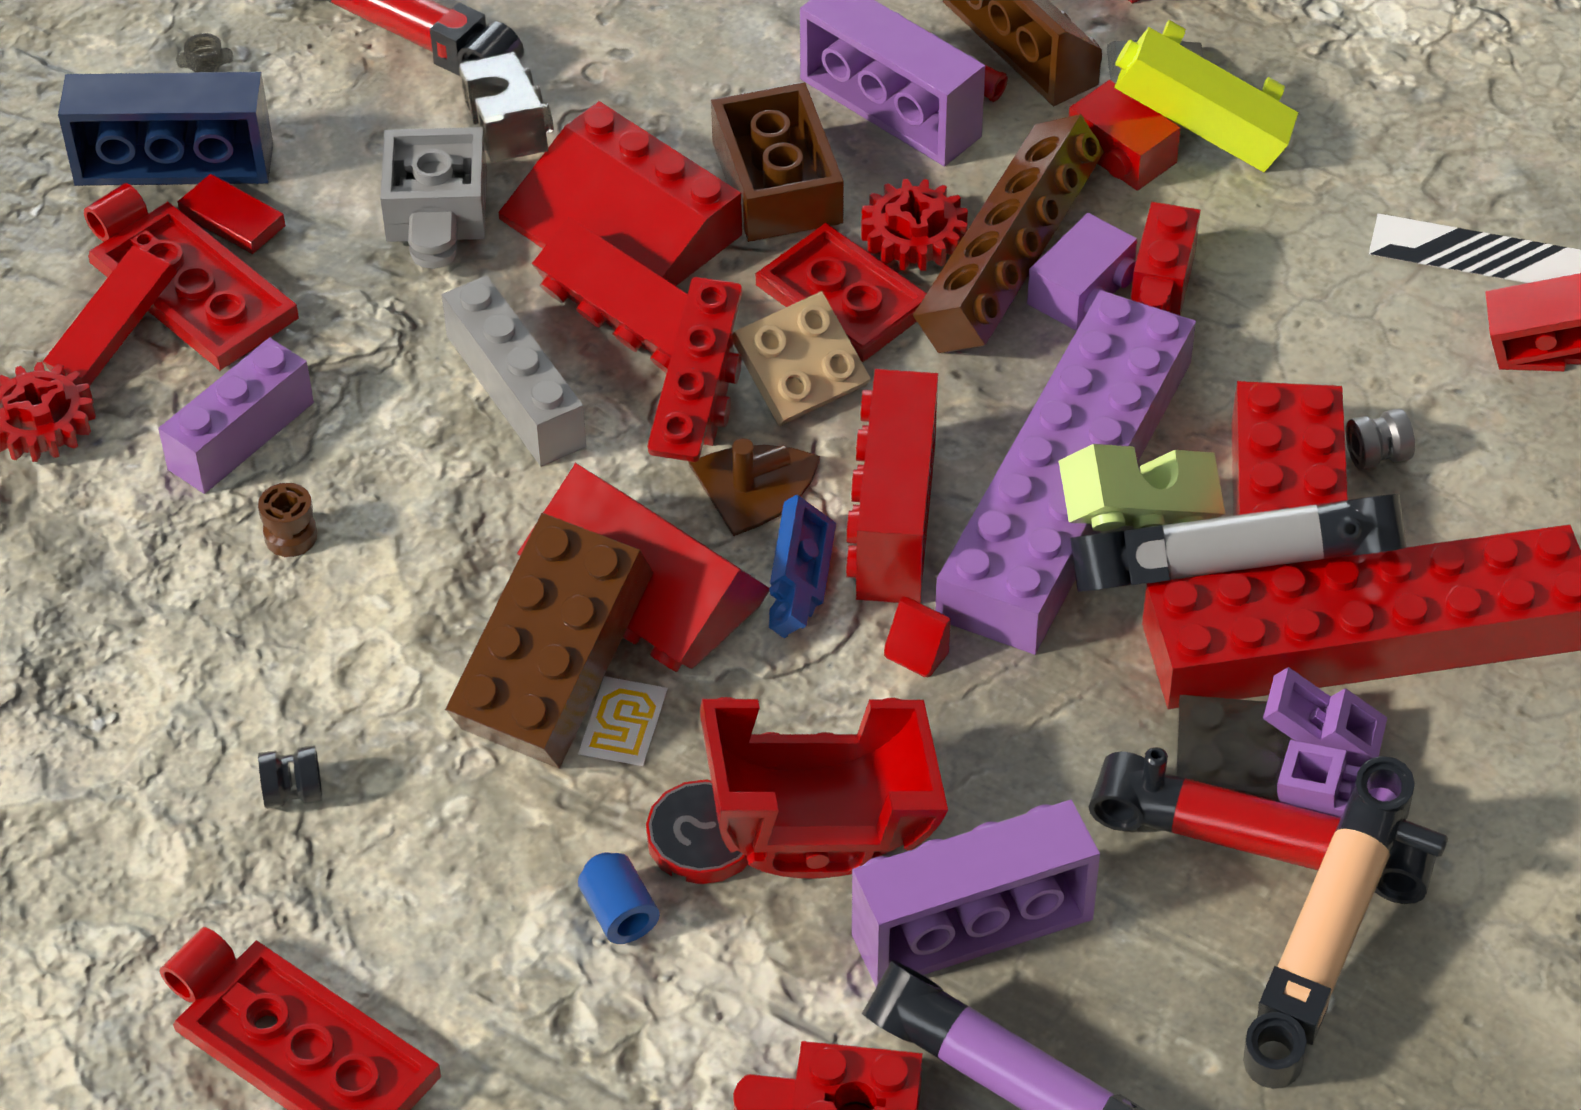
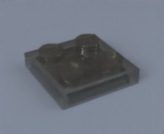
[1175,695,1291,802]

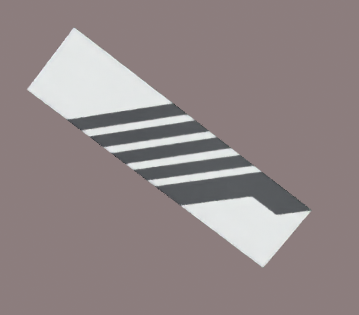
[1368,213,1581,283]

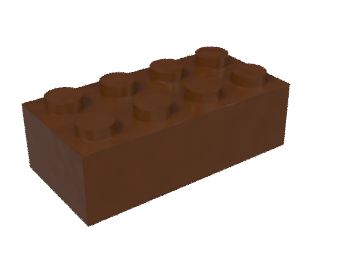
[445,513,653,769]

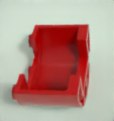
[700,697,948,879]

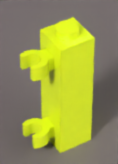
[1114,20,1299,173]

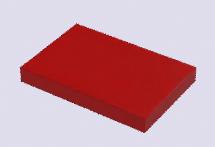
[755,223,927,362]

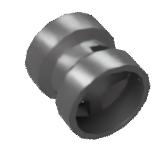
[1346,408,1415,470]

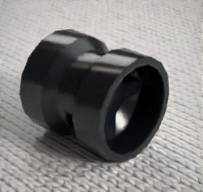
[258,745,323,809]

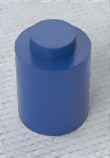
[578,852,660,944]

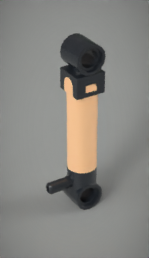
[1243,756,1448,1089]

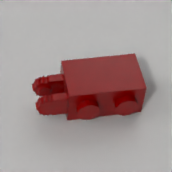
[1131,201,1201,316]

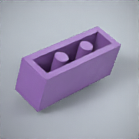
[158,337,314,494]

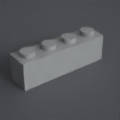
[442,275,587,467]

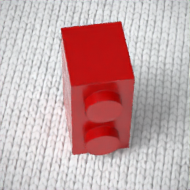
[1069,79,1181,191]

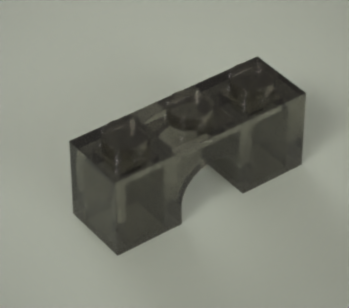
[458,52,554,163]

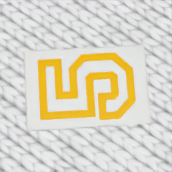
[578,676,668,766]

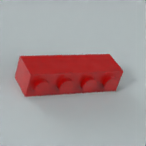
[531,217,687,373]

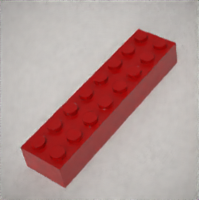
[1142,524,1581,709]

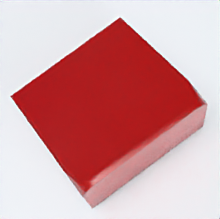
[884,596,951,678]

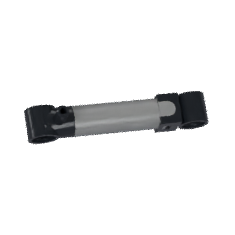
[1070,493,1407,592]

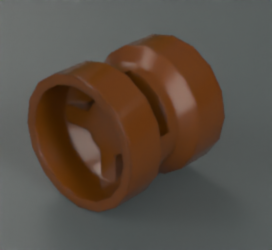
[258,483,317,557]

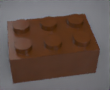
[711,82,844,242]

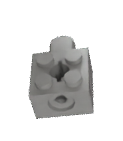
[380,127,487,269]

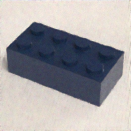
[58,72,273,186]

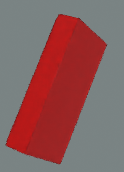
[177,173,286,254]

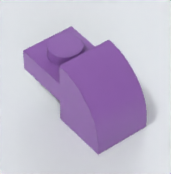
[1263,667,1387,767]
[1277,740,1397,818]

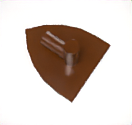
[689,438,820,536]

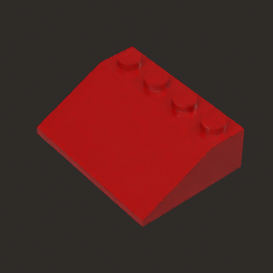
[498,101,742,286]

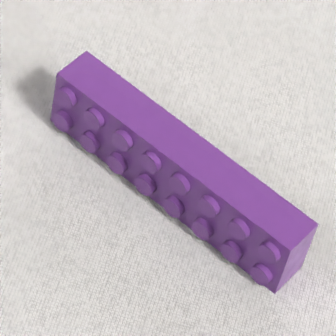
[935,290,1196,655]

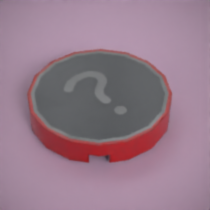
[646,779,748,884]

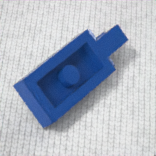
[769,494,836,639]

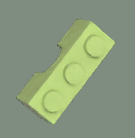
[1059,444,1225,531]

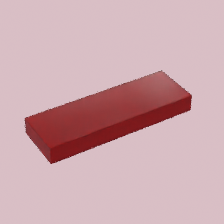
[43,245,177,386]

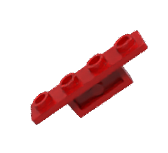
[647,277,742,462]

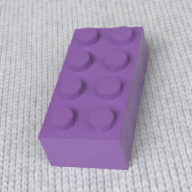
[800,0,985,167]
[852,799,1100,987]

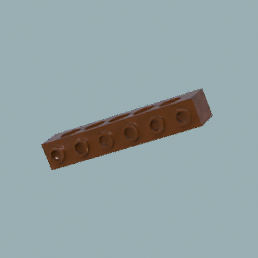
[913,114,1104,353]

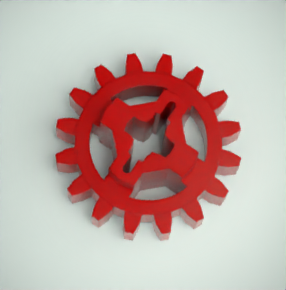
[861,179,968,271]
[0,362,96,462]

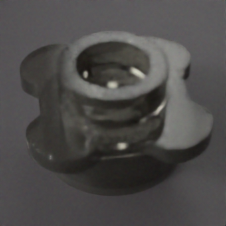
[176,33,233,72]

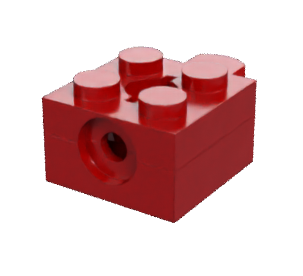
[733,1041,923,1110]

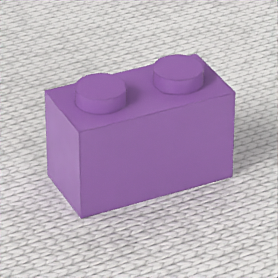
[1027,213,1137,331]

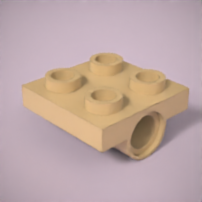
[733,291,871,427]

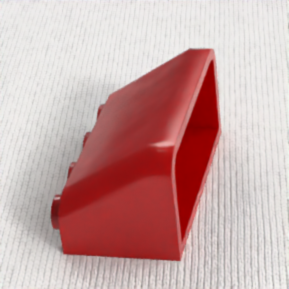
[517,462,770,672]

